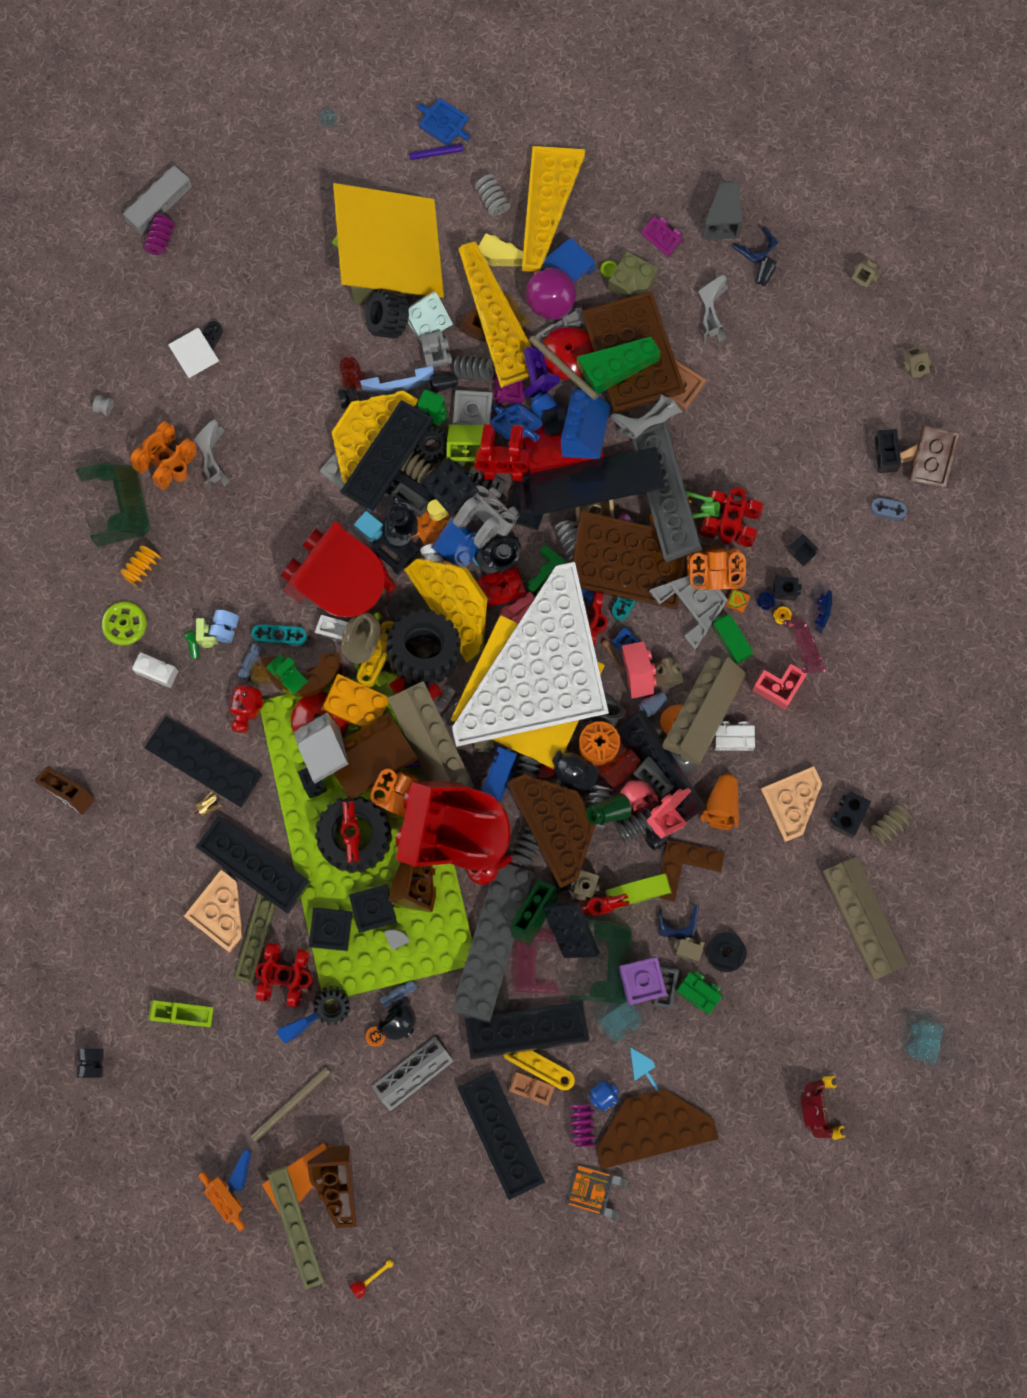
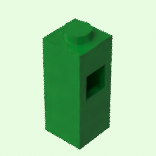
[712,614,754,665]

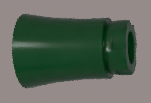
[586,793,631,825]

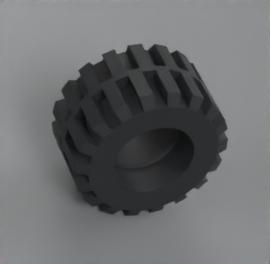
[365,289,409,339]

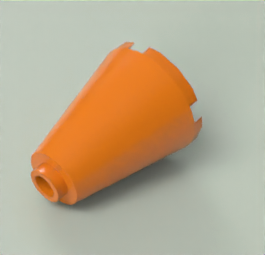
[700,774,739,830]

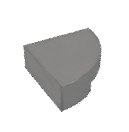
[384,930,410,950]

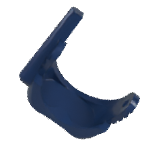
[732,226,778,263]
[658,904,699,940]

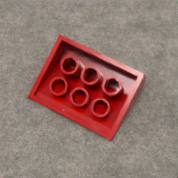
[523,415,604,473]

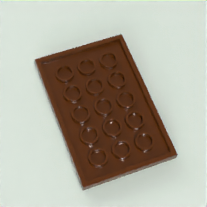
[581,291,685,413]
[572,511,686,610]

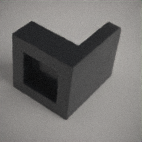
[542,407,566,437]
[788,534,819,566]

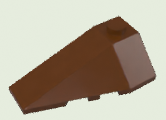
[388,862,436,912]
[307,1146,357,1228]

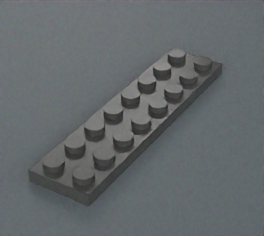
[632,421,702,562]
[451,865,534,1023]

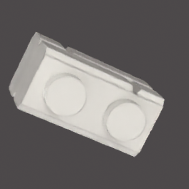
[132,652,179,688]
[714,721,755,751]

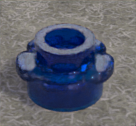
[757,592,776,610]

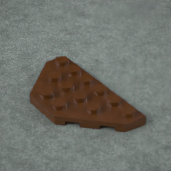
[507,774,595,889]
[596,1089,719,1169]

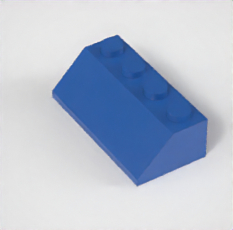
[561,390,610,459]

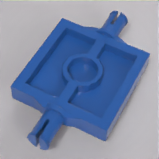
[417,98,471,146]
[490,402,542,442]

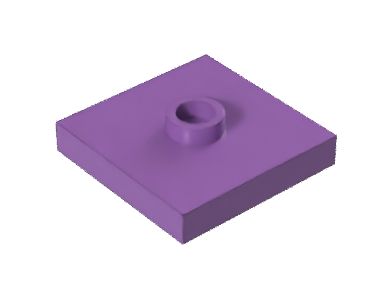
[618,957,667,1005]

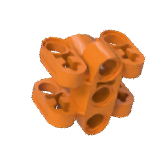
[130,421,197,490]
[687,546,746,590]
[370,768,420,817]

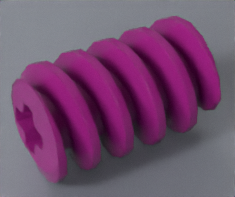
[143,213,176,255]
[570,1105,596,1147]

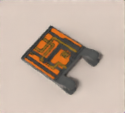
[565,1164,628,1219]

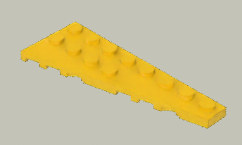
[522,146,585,272]
[459,241,532,388]

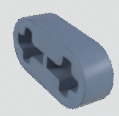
[871,498,907,520]

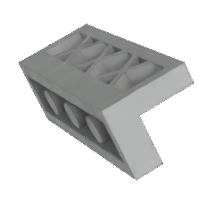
[372,1037,454,1111]

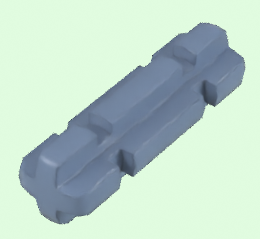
[238,644,262,680]
[380,980,417,1008]

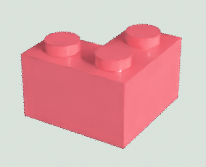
[622,641,657,699]
[752,664,807,710]

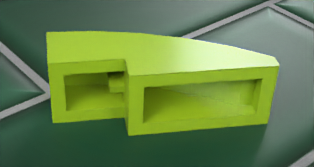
[605,874,672,909]
[148,1000,214,1027]

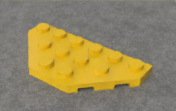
[331,391,419,485]
[404,558,487,662]

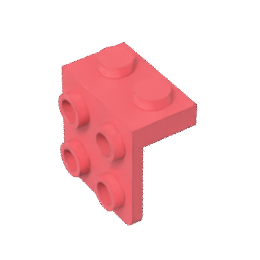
[647,788,691,839]

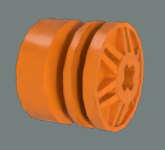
[579,722,620,767]

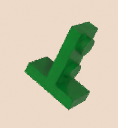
[527,545,567,596]
[266,654,308,696]

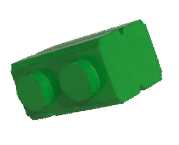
[418,390,448,426]
[676,971,723,1015]

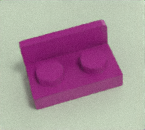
[641,216,685,257]
[492,372,524,406]

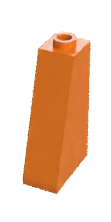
[262,1143,333,1214]

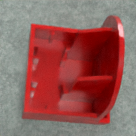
[280,521,384,617]
[396,781,510,871]

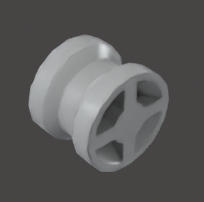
[92,395,114,416]

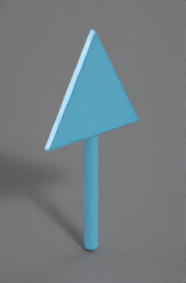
[630,1047,660,1091]

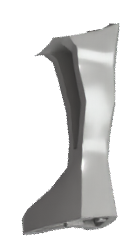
[698,275,728,344]
[611,394,683,439]
[194,419,229,491]

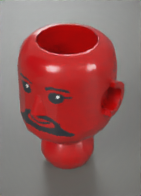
[229,685,264,734]

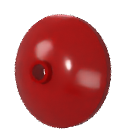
[543,327,594,380]
[291,692,349,738]

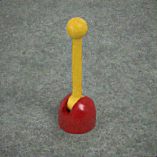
[349,1259,394,1300]

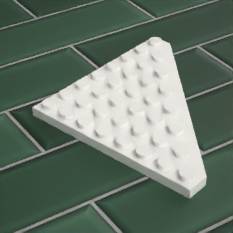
[452,562,609,747]

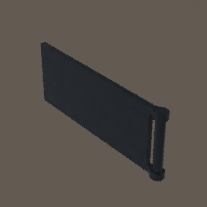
[514,447,665,521]

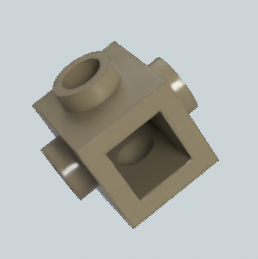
[852,258,881,288]
[902,346,931,378]
[654,657,683,688]
[571,870,600,902]

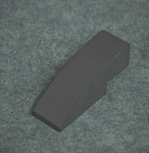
[380,482,429,518]

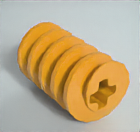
[120,545,161,588]

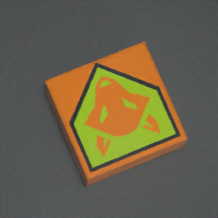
[725,589,751,614]

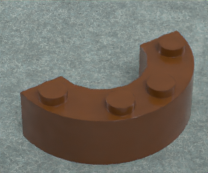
[263,652,341,697]

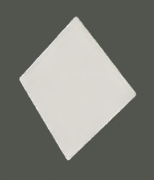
[169,328,219,378]

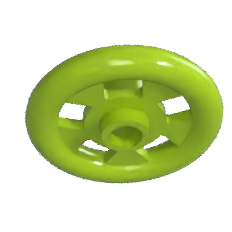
[102,601,147,645]

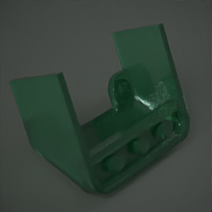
[75,462,150,547]
[569,919,632,1004]

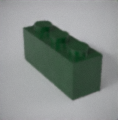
[509,880,558,946]

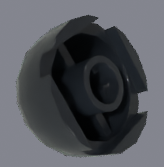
[377,1000,416,1040]

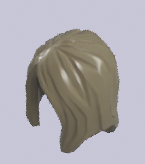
[342,612,380,664]

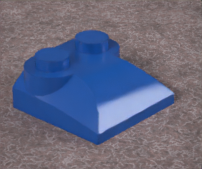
[431,517,479,567]

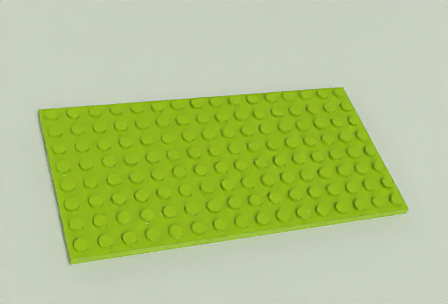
[260,671,472,1002]

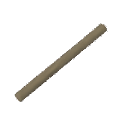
[529,335,599,400]
[250,1067,331,1142]

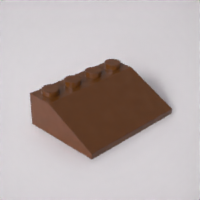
[334,713,418,800]

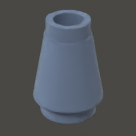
[638,692,667,717]

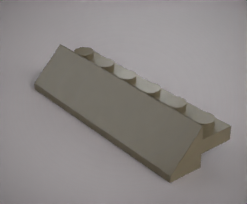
[662,655,746,765]
[387,681,474,788]
[823,857,908,981]

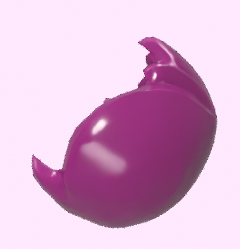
[525,268,576,320]

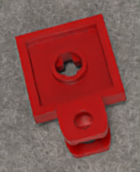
[475,567,526,607]

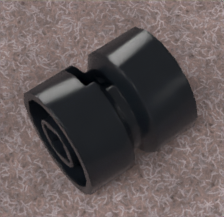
[77,1049,104,1078]

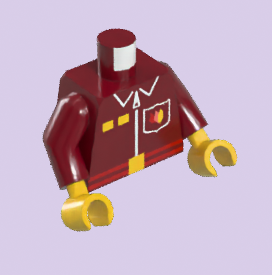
[800,1076,846,1140]

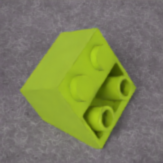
[447,424,484,462]

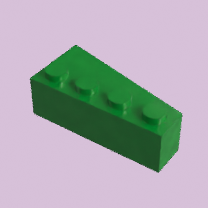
[577,337,660,394]

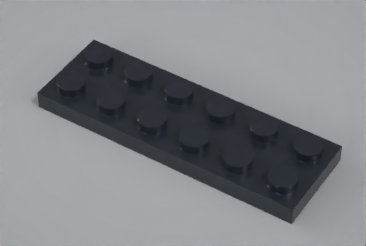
[340,400,433,513]
[617,710,707,823]
[144,716,262,808]
[196,816,311,914]
[464,1001,589,1060]
[457,1070,545,1200]

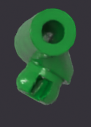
[185,631,200,659]

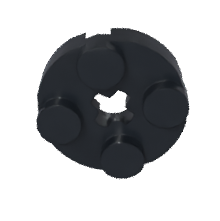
[706,932,747,973]

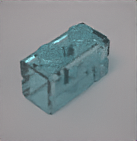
[597,1001,644,1043]
[908,1020,944,1065]

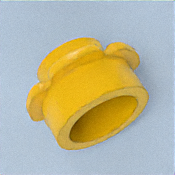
[773,606,792,625]

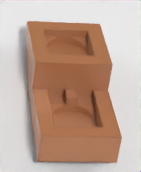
[508,1072,555,1106]

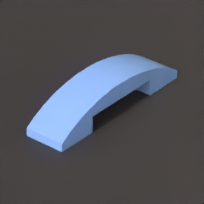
[360,366,434,395]

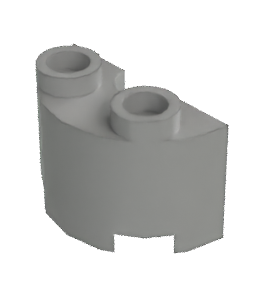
[420,331,452,367]

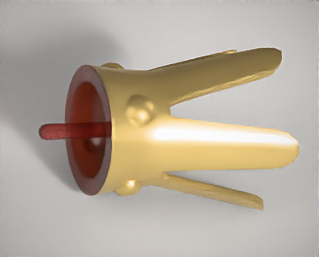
[194,790,223,817]

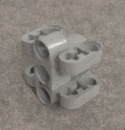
[453,485,519,549]

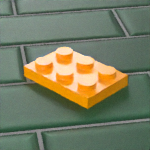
[321,674,389,728]

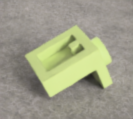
[196,618,218,648]

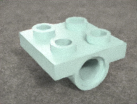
[408,291,453,342]

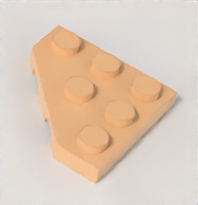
[760,766,822,843]
[184,870,243,953]

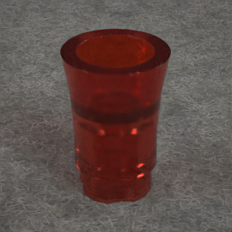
[340,357,365,390]
[598,748,642,791]

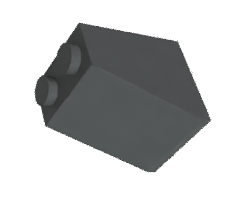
[703,181,743,240]

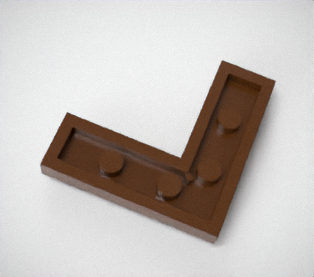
[656,840,725,902]

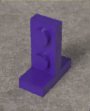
[523,347,560,398]

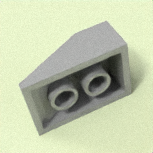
[294,713,349,783]

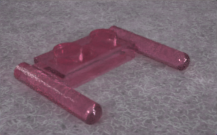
[782,620,825,673]
[515,933,559,994]

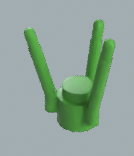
[686,491,720,518]

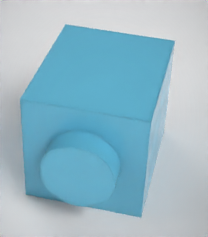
[354,511,384,543]

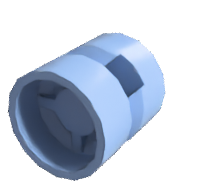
[208,610,239,643]

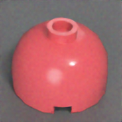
[620,780,658,816]

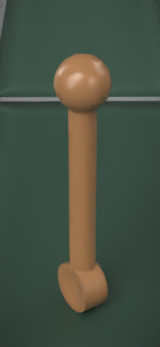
[602,640,626,674]

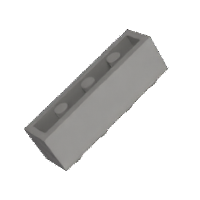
[123,166,192,235]

